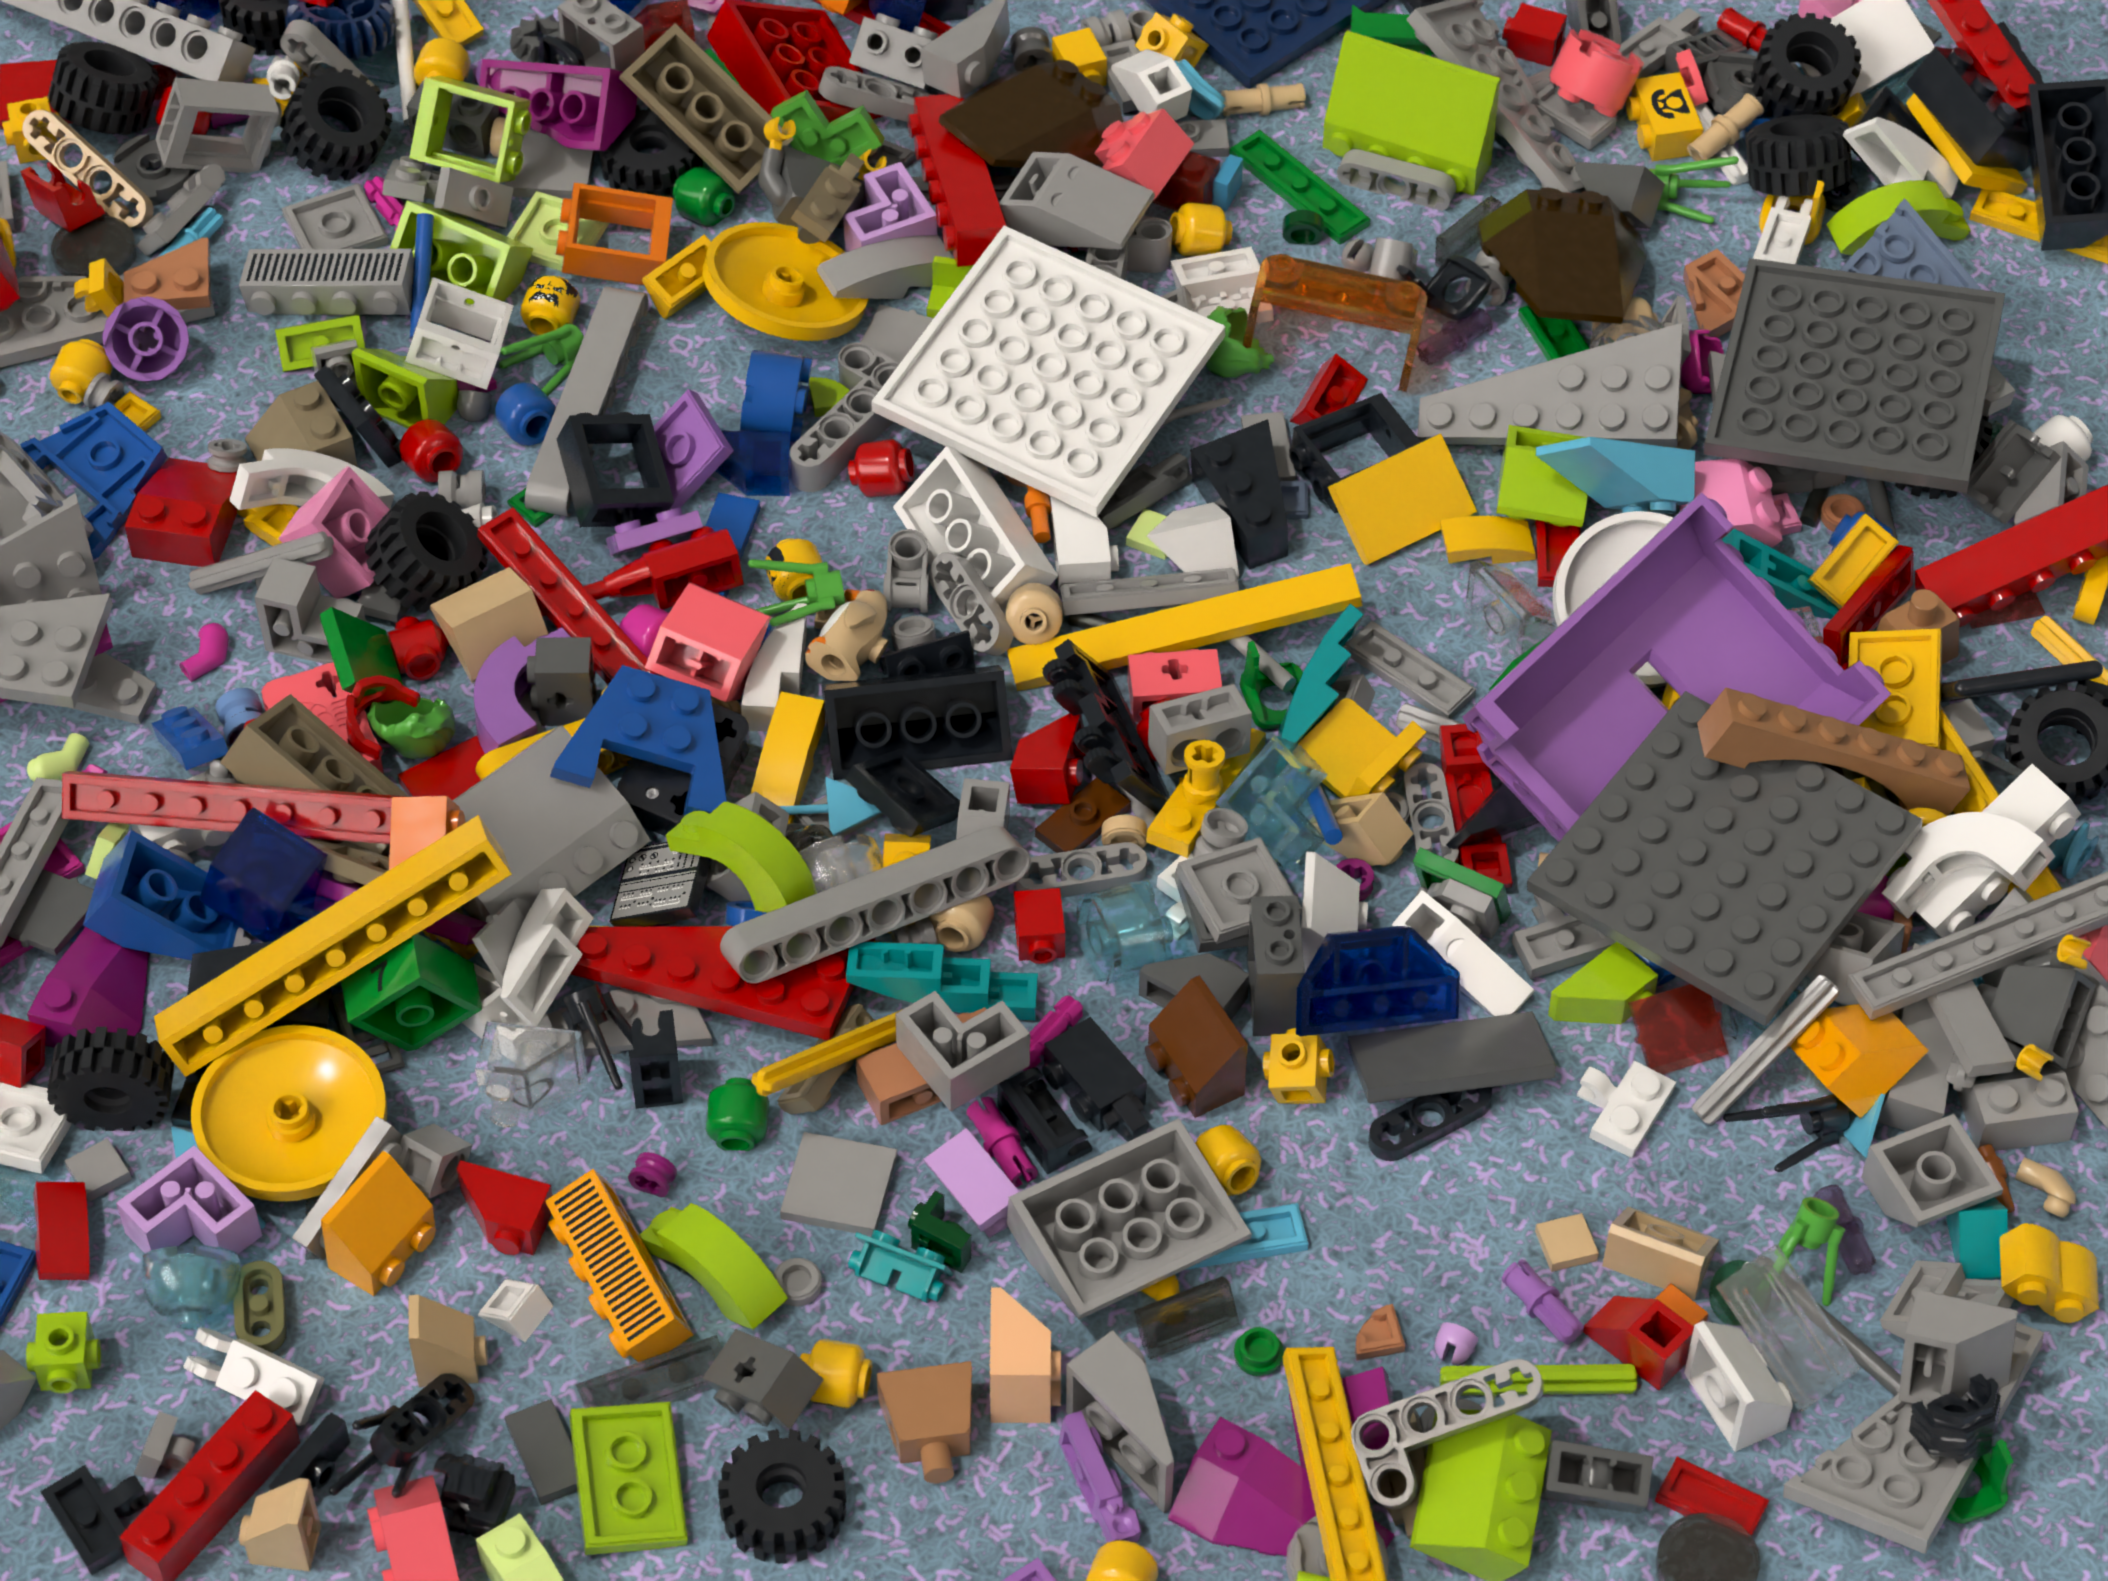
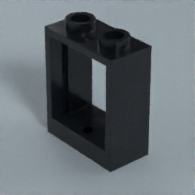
[1289,393,1421,513]
[556,412,674,527]

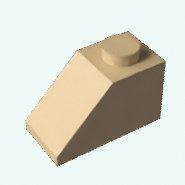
[1301,792,1414,867]
[408,1295,488,1387]
[239,1478,321,1571]

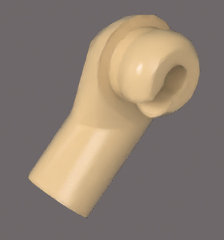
[2015,1157,2076,1218]

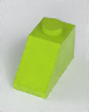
[1548,942,1658,1024]

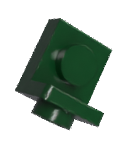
[908,1190,971,1273]

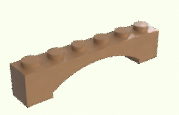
[1697,687,1971,816]

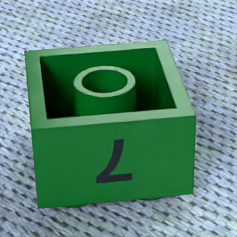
[341,934,482,1051]

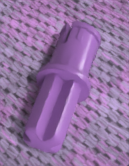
[1502,1259,1584,1345]

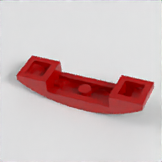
[1439,724,1513,888]

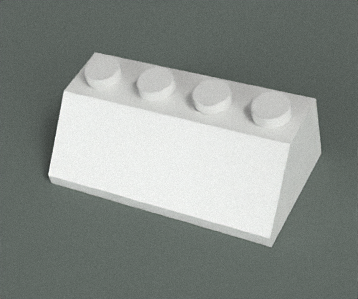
[893,446,1058,615]

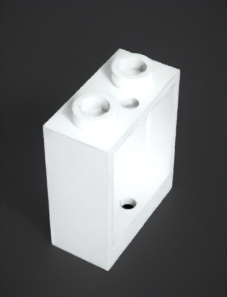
[405,277,513,390]

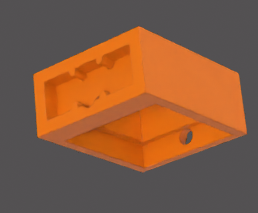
[556,182,673,285]

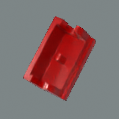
[20,162,105,232]

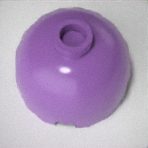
[102,296,190,382]

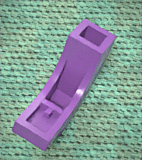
[474,627,570,754]

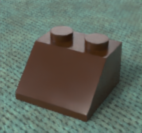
[1145,975,1248,1118]

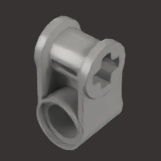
[1369,238,1418,287]
[883,529,929,613]

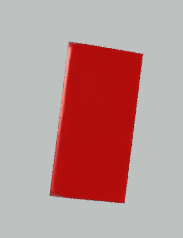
[1289,353,1368,425]

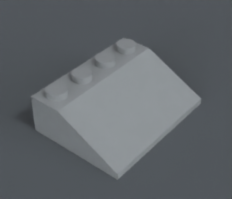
[452,725,651,922]
[1006,1118,1252,1319]

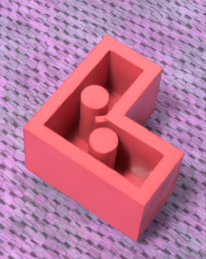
[1094,108,1195,200]
[367,1475,459,1581]

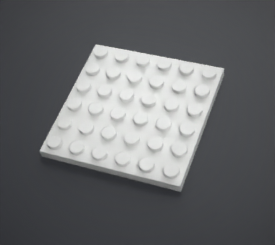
[872,226,1225,517]

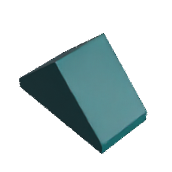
[1946,1197,2008,1280]

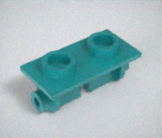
[848,1230,954,1303]

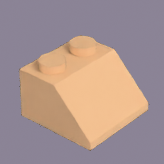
[990,1287,1061,1423]

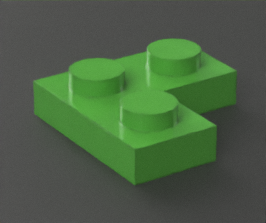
[770,90,885,166]

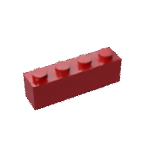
[119,1390,301,1581]

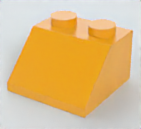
[1790,1004,1929,1118]
[321,1150,436,1296]

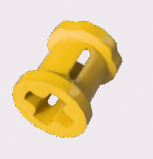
[1182,740,1225,801]

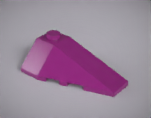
[479,59,638,152]
[27,927,150,1048]
[1168,1416,1395,1557]

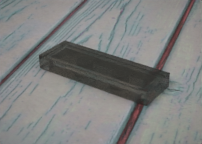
[576,1335,722,1408]

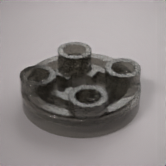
[51,215,138,278]
[1656,1513,1760,1581]

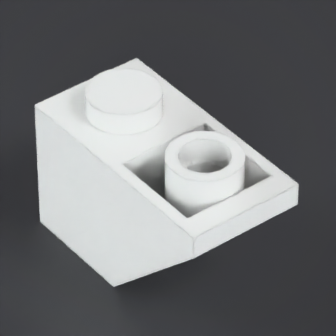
[1112,49,1192,121]

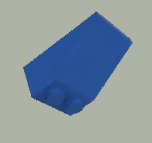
[83,830,250,961]

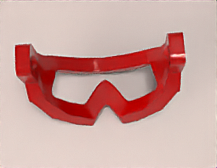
[346,675,421,760]

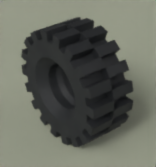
[600,105,703,198]
[47,1027,174,1131]
[718,1429,847,1564]

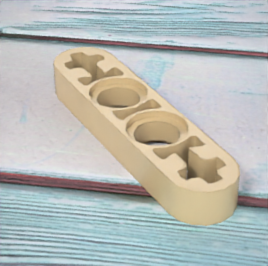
[22,110,154,228]

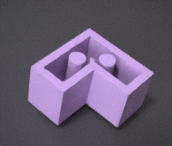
[843,162,937,252]
[116,1145,263,1265]

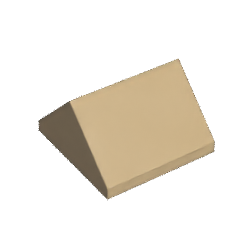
[430,567,548,683]
[1602,1206,1720,1300]

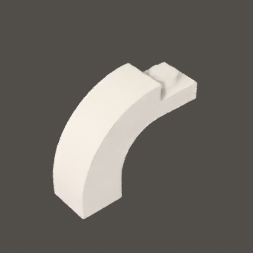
[229,448,395,510]
[1882,812,2055,919]

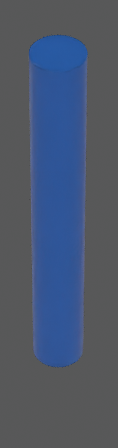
[410,213,434,338]
[1295,764,1343,845]

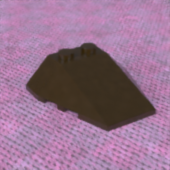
[938,60,1124,168]
[1477,187,1647,324]

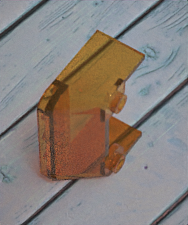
[1243,254,1427,392]

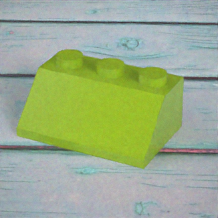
[390,200,533,304]
[1410,1409,1552,1581]

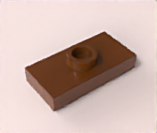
[1035,777,1131,853]

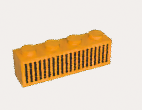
[545,1169,694,1366]

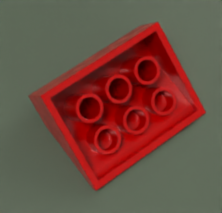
[706,0,883,123]

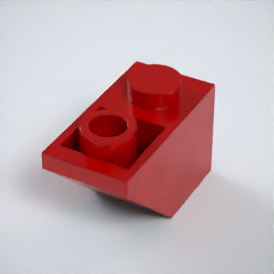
[1010,713,1085,804]
[1583,1296,1694,1390]

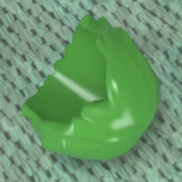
[1205,306,1274,378]
[367,698,456,760]

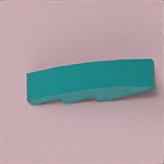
[1270,604,1364,773]
[846,942,1038,1021]

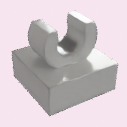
[133,1411,195,1479]

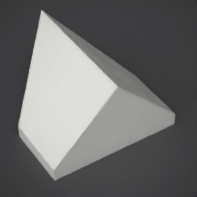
[1147,502,1239,578]

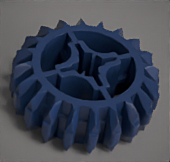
[285,0,396,60]

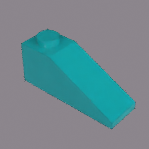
[1721,528,1840,619]

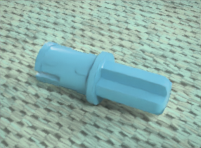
[158,207,224,257]

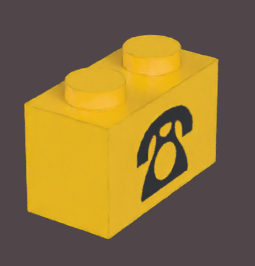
[1626,72,1703,162]

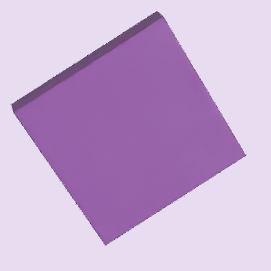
[653,389,733,509]

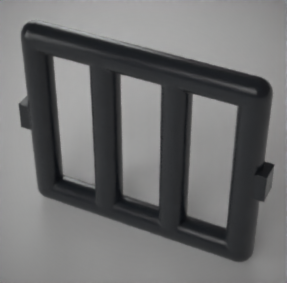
[1941,660,2103,702]

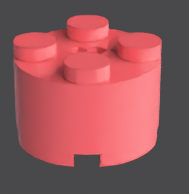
[1549,29,1644,117]

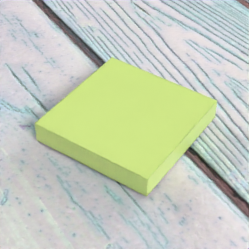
[507,191,609,276]

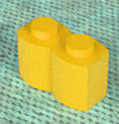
[2000,1223,2099,1323]

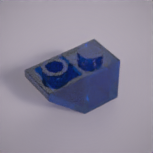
[715,430,791,496]

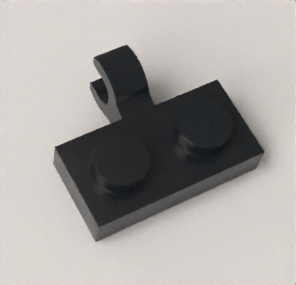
[40,1465,150,1576]

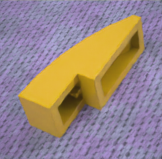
[751,691,826,835]

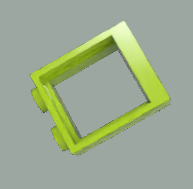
[409,76,532,183]

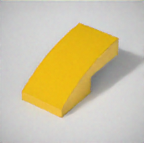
[1440,516,1536,564]

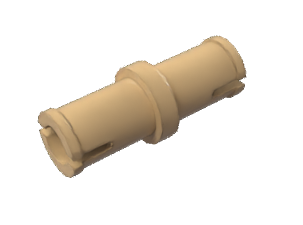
[1221,83,1305,116]
[1687,93,1764,161]

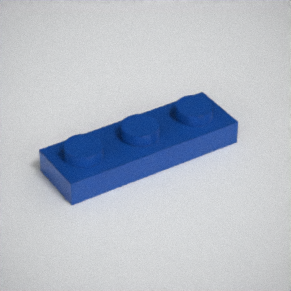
[151,706,228,770]

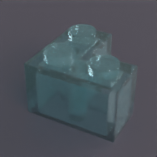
[1215,735,1328,871]

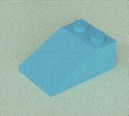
[1536,437,1695,514]

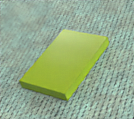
[569,1402,688,1555]

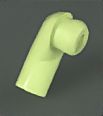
[27,733,90,781]

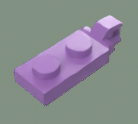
[1059,1411,1141,1543]

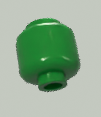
[673,167,735,227]
[705,1077,770,1151]

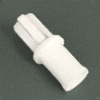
[267,55,300,99]

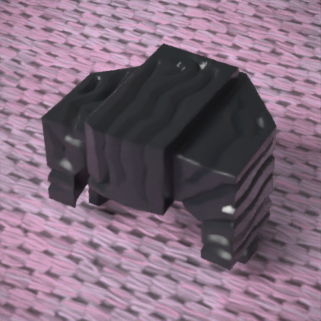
[1909,1373,2001,1464]
[434,1453,516,1538]

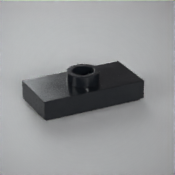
[269,1412,350,1490]

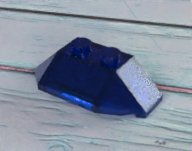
[1296,925,1460,1036]

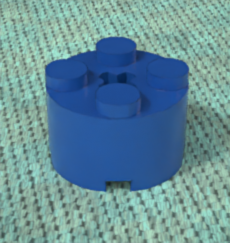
[740,350,813,442]

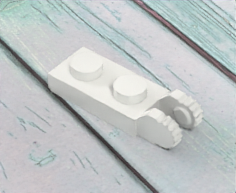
[1753,196,1813,265]
[183,1327,324,1426]

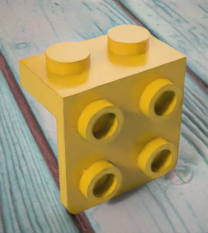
[1293,698,1426,798]

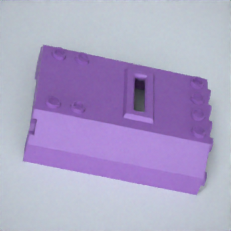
[1463,493,1891,842]

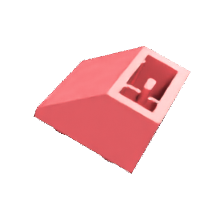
[645,583,772,702]

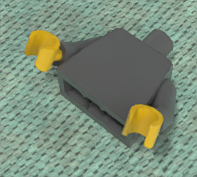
[758,116,887,244]
[1977,934,2096,1082]

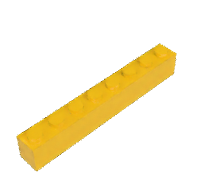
[154,815,512,1077]

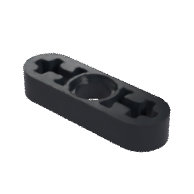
[1368,1087,1492,1161]
[370,1373,475,1468]

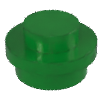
[1234,1327,1284,1376]

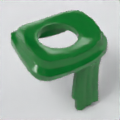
[1239,641,1303,729]
[1947,1439,2013,1524]

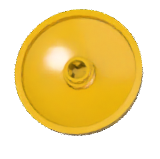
[702,222,869,341]
[191,1025,387,1201]

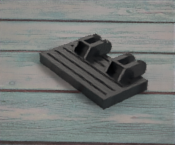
[1042,639,1170,815]

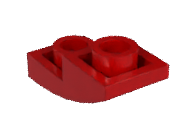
[33,1182,90,1280]

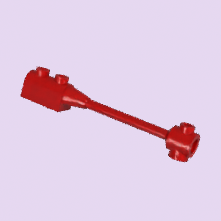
[387,526,744,681]

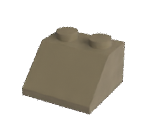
[245,381,357,467]

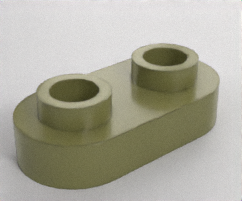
[233,1261,287,1353]

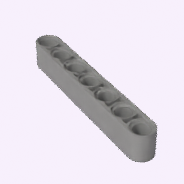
[525,286,649,517]
[720,826,1031,983]

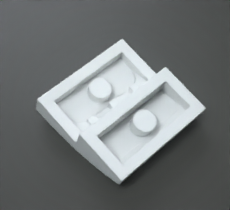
[1171,247,1274,325]

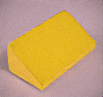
[642,234,711,320]

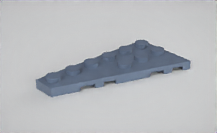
[1840,198,1981,290]

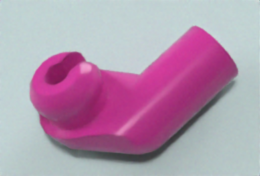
[179,623,229,682]

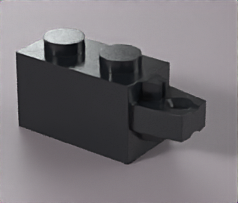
[1042,1017,1149,1142]

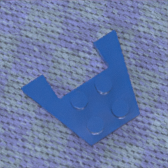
[20,402,167,560]
[550,665,727,815]

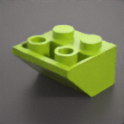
[1496,425,1588,527]

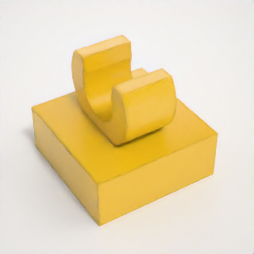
[74,258,124,317]

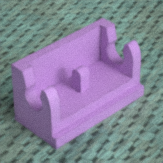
[924,1128,1019,1238]

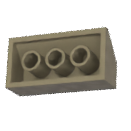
[619,23,794,194]
[220,694,409,857]

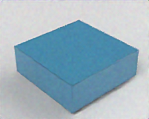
[1212,154,1243,211]

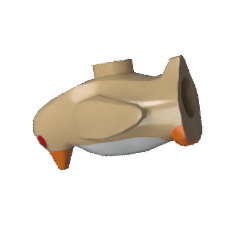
[805,589,889,681]

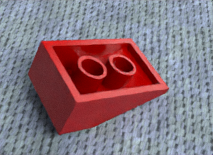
[125,458,237,567]

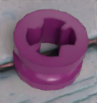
[1336,858,1374,901]
[628,1152,677,1198]

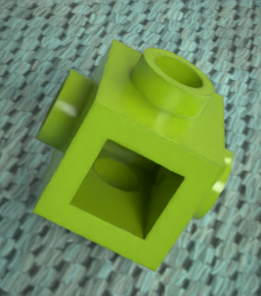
[26,1311,101,1393]

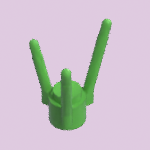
[1649,156,1739,224]
[499,323,584,396]
[748,559,845,627]
[1751,1197,1845,1308]

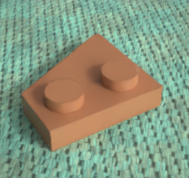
[124,237,211,310]
[1683,249,1745,338]

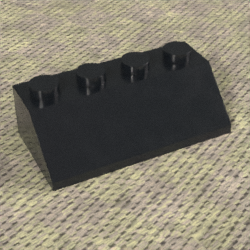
[2025,79,2108,251]
[821,665,1013,780]

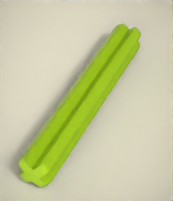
[1439,1364,1637,1396]

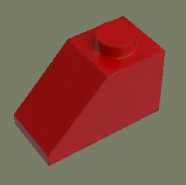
[457,1160,553,1255]

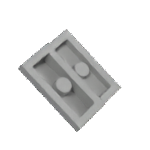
[1880,1261,2014,1339]

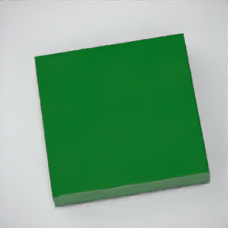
[320,607,403,704]
[1413,847,1512,925]

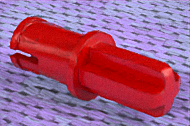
[1717,7,1768,52]

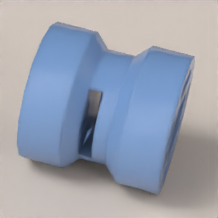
[215,688,263,747]

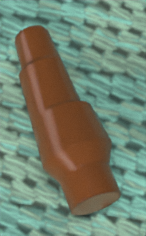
[1977,1144,2015,1214]

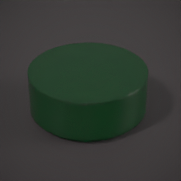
[1282,210,1324,245]

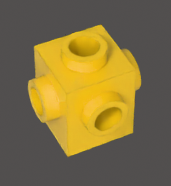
[1135,12,1208,68]
[2,97,61,164]
[1263,1028,1334,1104]

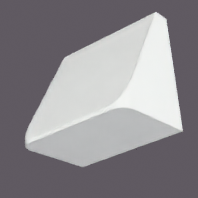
[478,1279,553,1342]

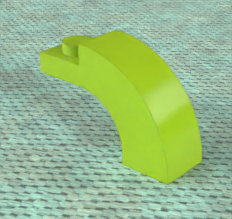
[1826,180,1971,256]
[665,801,819,913]
[639,1203,788,1330]

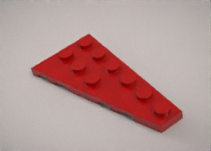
[570,926,876,1040]

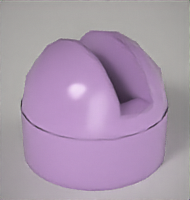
[1434,1322,1478,1365]

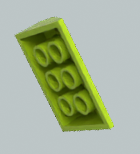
[1322,30,1501,196]

